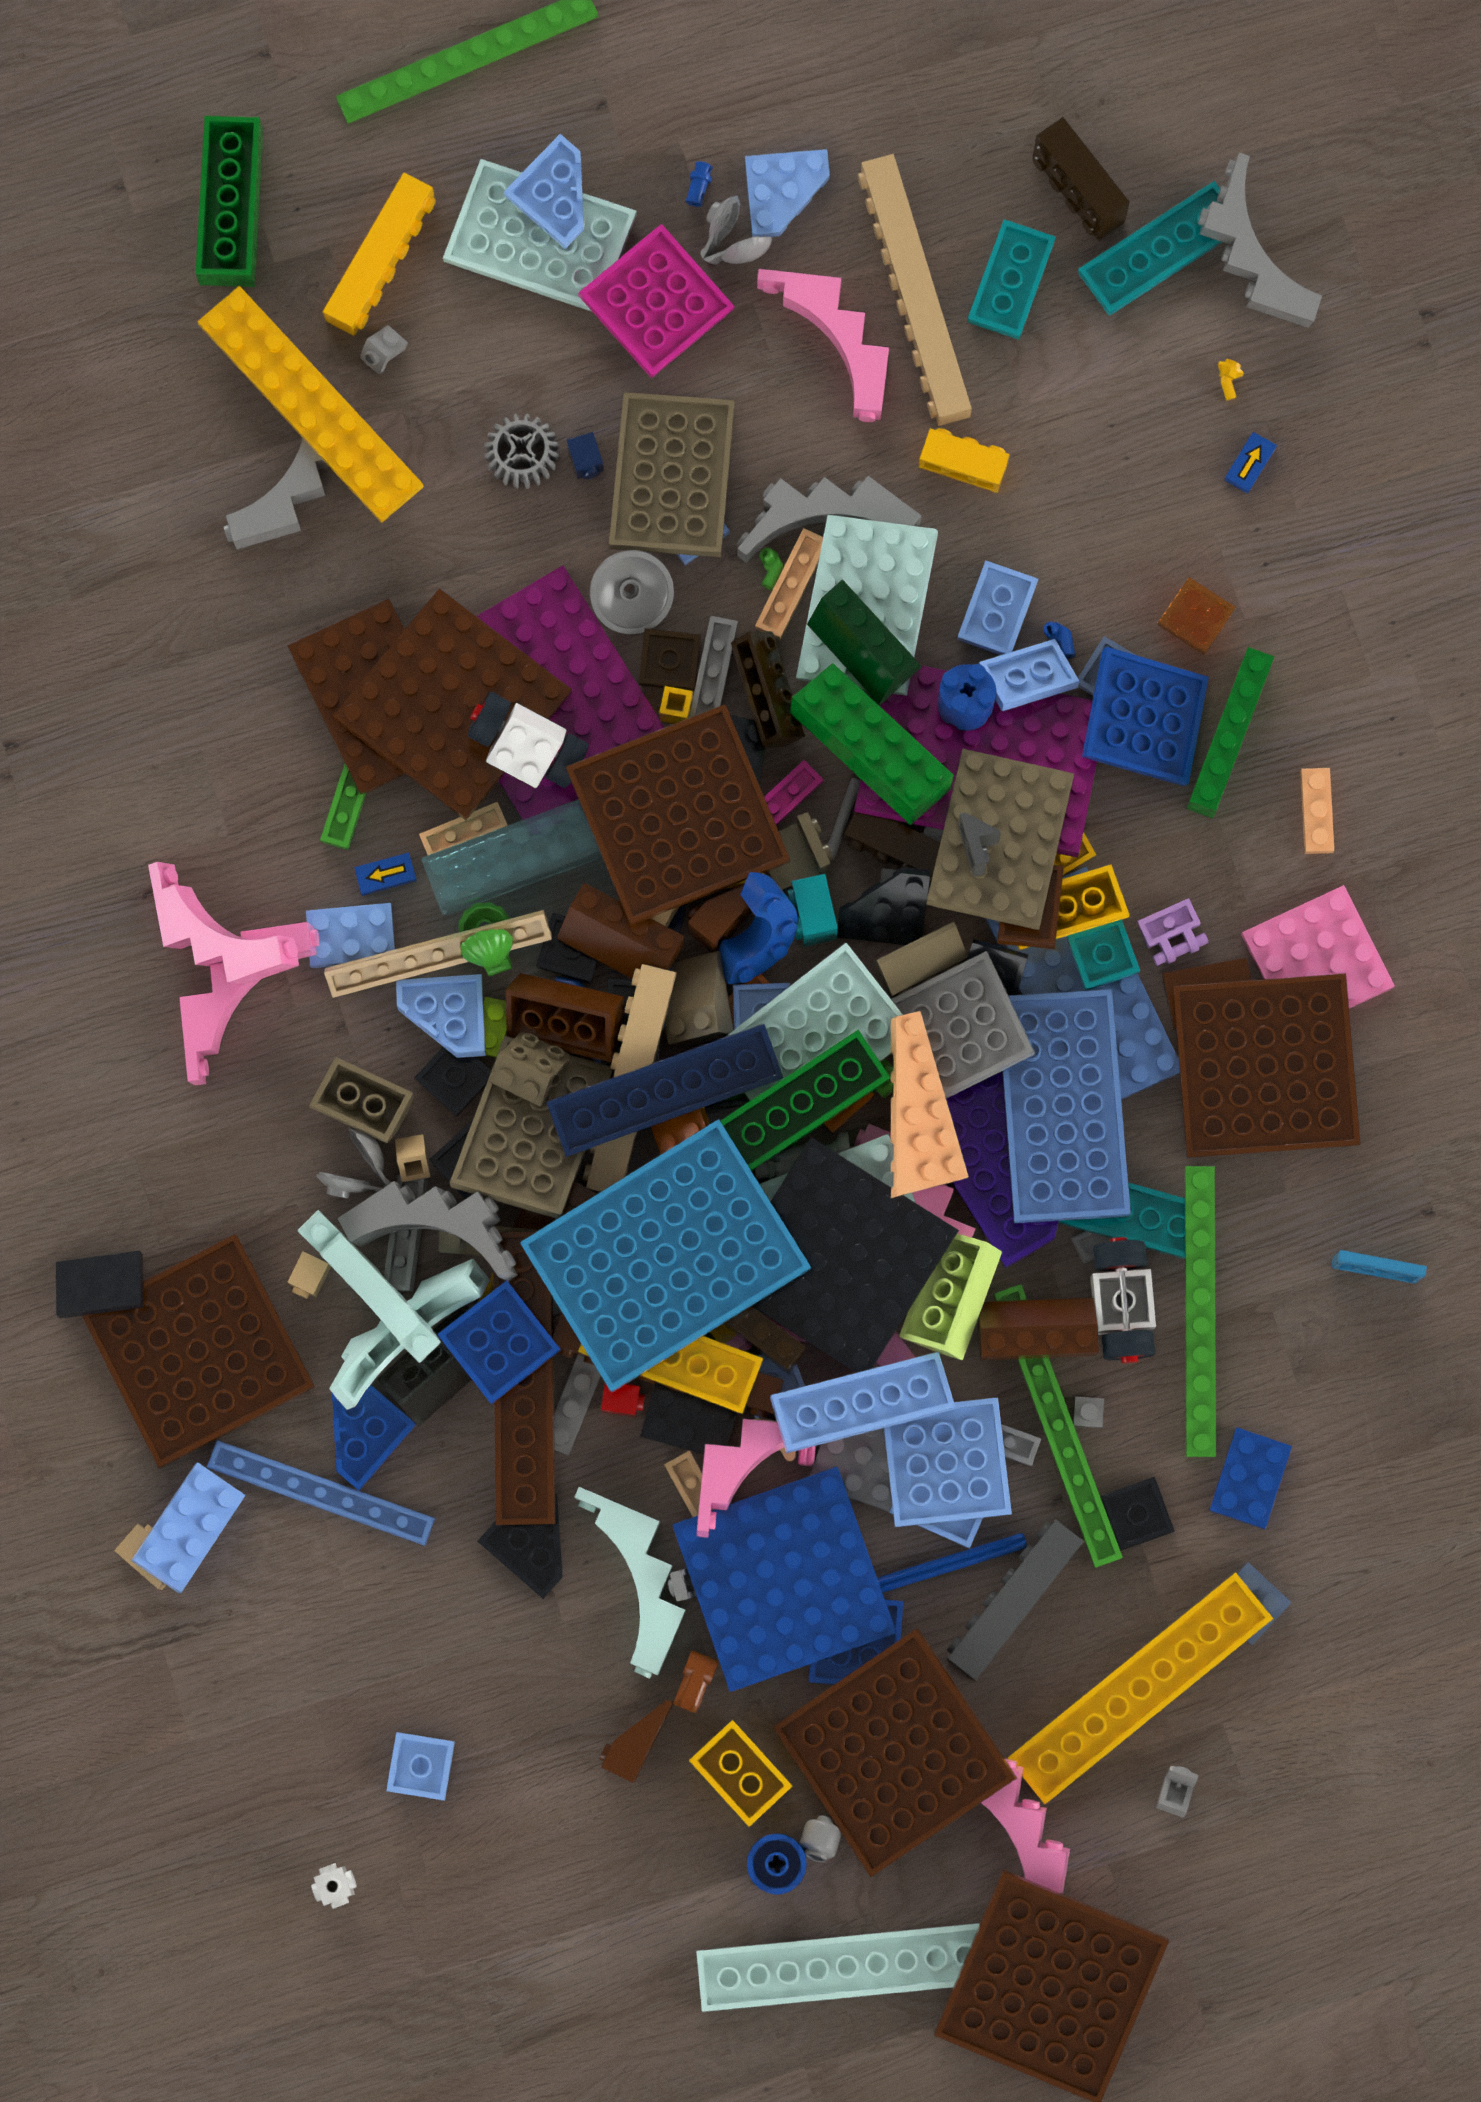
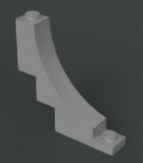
[223,375,329,549]

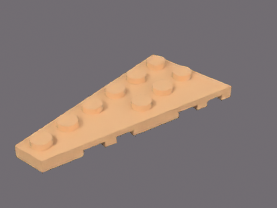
[891,1011,968,1198]

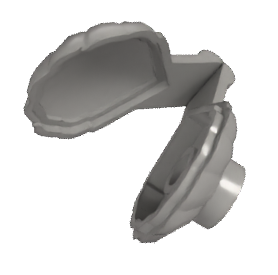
[701,196,772,265]
[316,1127,391,1199]

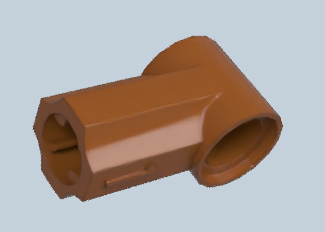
[673,1650,719,1713]

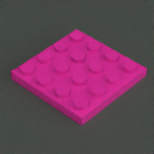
[578,224,735,379]

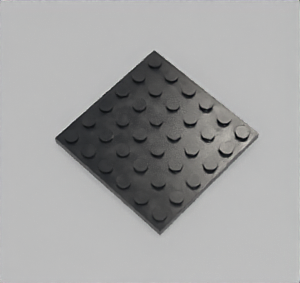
[752,1137,959,1373]

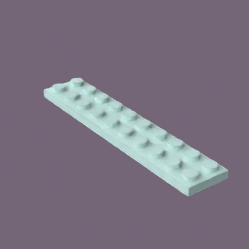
[696,1923,980,2012]

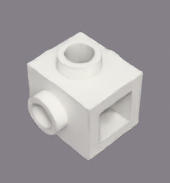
[311,1863,357,1909]

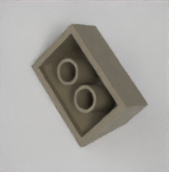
[875,922,968,999]
[309,1057,413,1143]

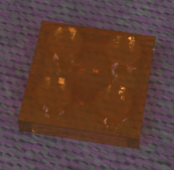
[1157,577,1236,655]

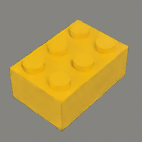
[689,1720,792,1827]

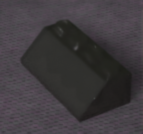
[377,1305,472,1426]

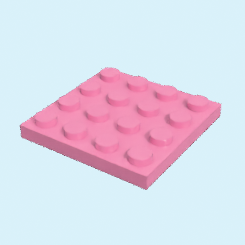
[1241,885,1395,1009]

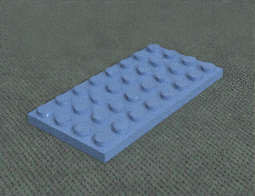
[985,866,1180,1100]
[1002,989,1131,1223]

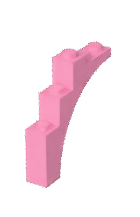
[982,1759,1070,1894]

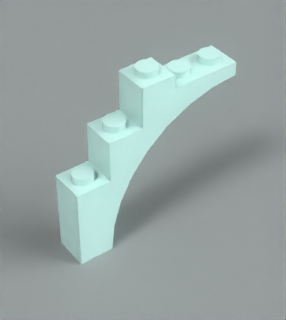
[329,1259,490,1410]

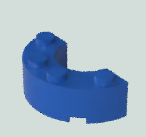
[718,872,798,984]

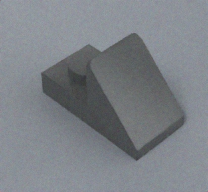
[958,812,1001,877]

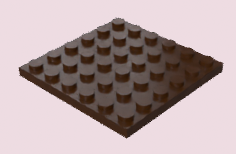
[333,588,572,820]
[566,704,790,926]
[1173,973,1361,1158]
[82,1233,315,1469]
[773,1628,1017,1877]
[934,1870,1169,2102]

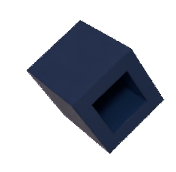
[566,432,604,479]

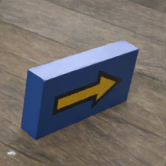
[1224,432,1277,494]
[354,852,417,896]

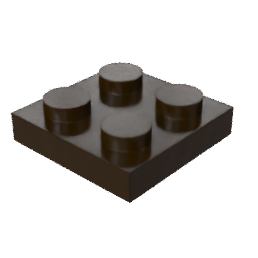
[638,628,701,691]

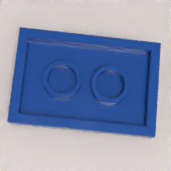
[1209,1427,1292,1530]

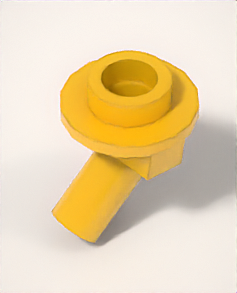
[1217,359,1244,401]

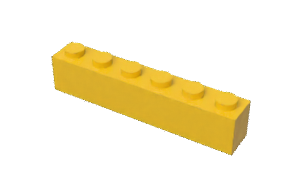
[323,172,436,336]

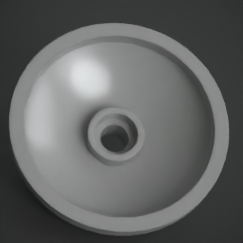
[590,550,674,634]

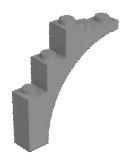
[1198,153,1322,328]
[737,476,921,563]
[337,1181,518,1281]

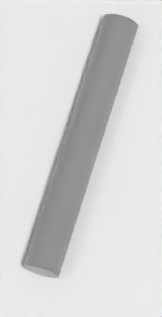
[828,778,861,861]

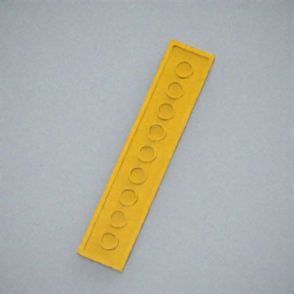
[197,286,424,523]
[1007,1572,1273,1804]

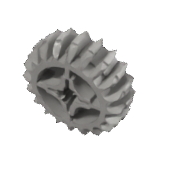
[484,414,559,489]

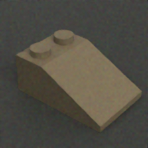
[665,951,734,1048]

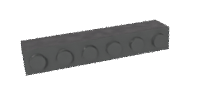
[946,1520,1084,1681]

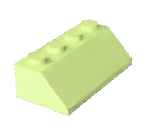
[899,1234,1002,1361]

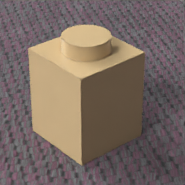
[395,1134,430,1182]
[287,1252,331,1299]

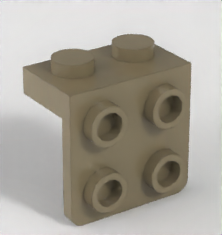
[768,812,833,891]
[490,1032,571,1107]

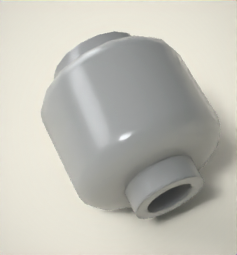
[799,1815,842,1862]

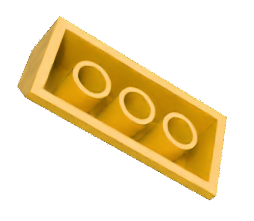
[1018,865,1130,950]

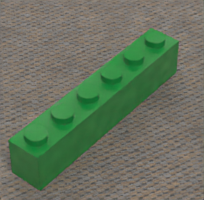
[1186,647,1274,819]

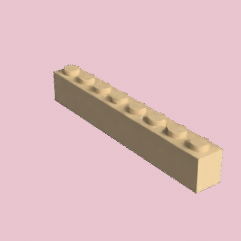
[583,964,677,1192]

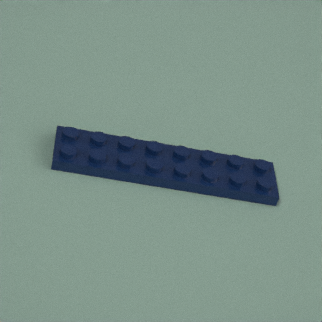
[546,1024,784,1157]

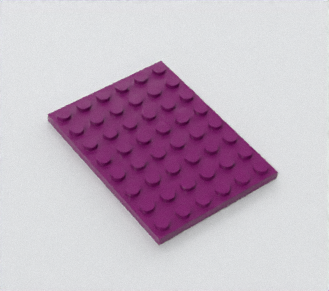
[476,565,665,839]
[854,665,1097,858]

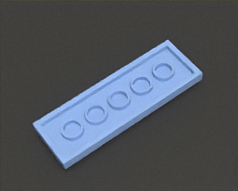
[770,1352,955,1453]

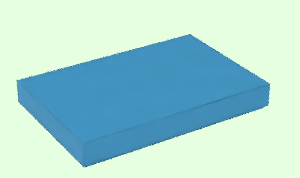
[1331,1250,1427,1284]

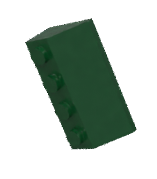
[807,579,922,705]

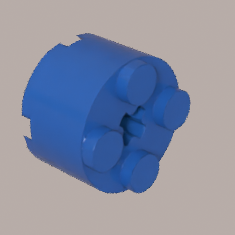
[937,664,996,731]
[747,1833,807,1895]

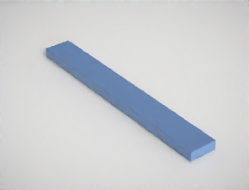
[207,1440,435,1546]

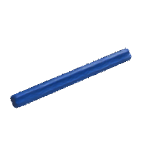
[877,1533,1027,1593]

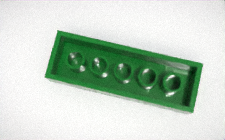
[195,116,263,287]
[790,663,954,825]
[720,1030,891,1172]

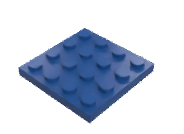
[1082,647,1209,786]

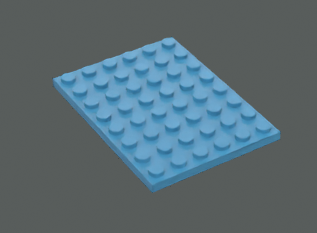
[520,1119,811,1392]

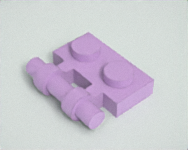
[1136,898,1209,966]

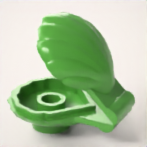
[458,902,513,977]

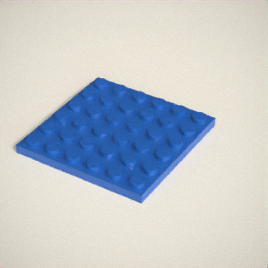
[672,1466,896,1692]

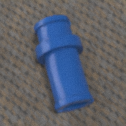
[685,161,713,207]

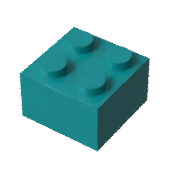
[787,874,838,947]

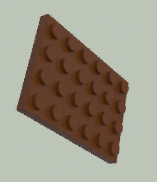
[287,599,406,794]

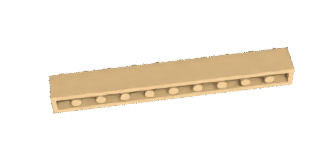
[858,154,972,426]

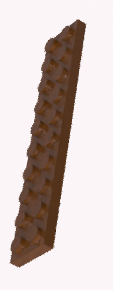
[493,1231,555,1525]

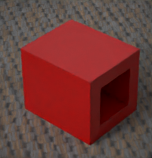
[601,1383,645,1417]

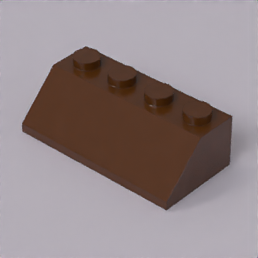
[557,883,684,979]
[505,973,625,1062]
[978,1298,1099,1360]

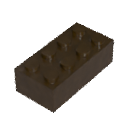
[1032,117,1130,241]

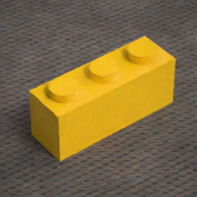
[918,428,1010,493]

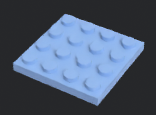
[884,1398,1012,1527]

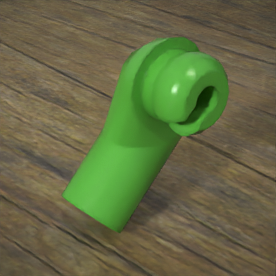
[760,547,784,591]

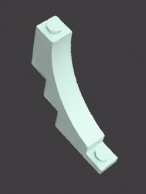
[298,1210,441,1363]
[574,1487,686,1679]

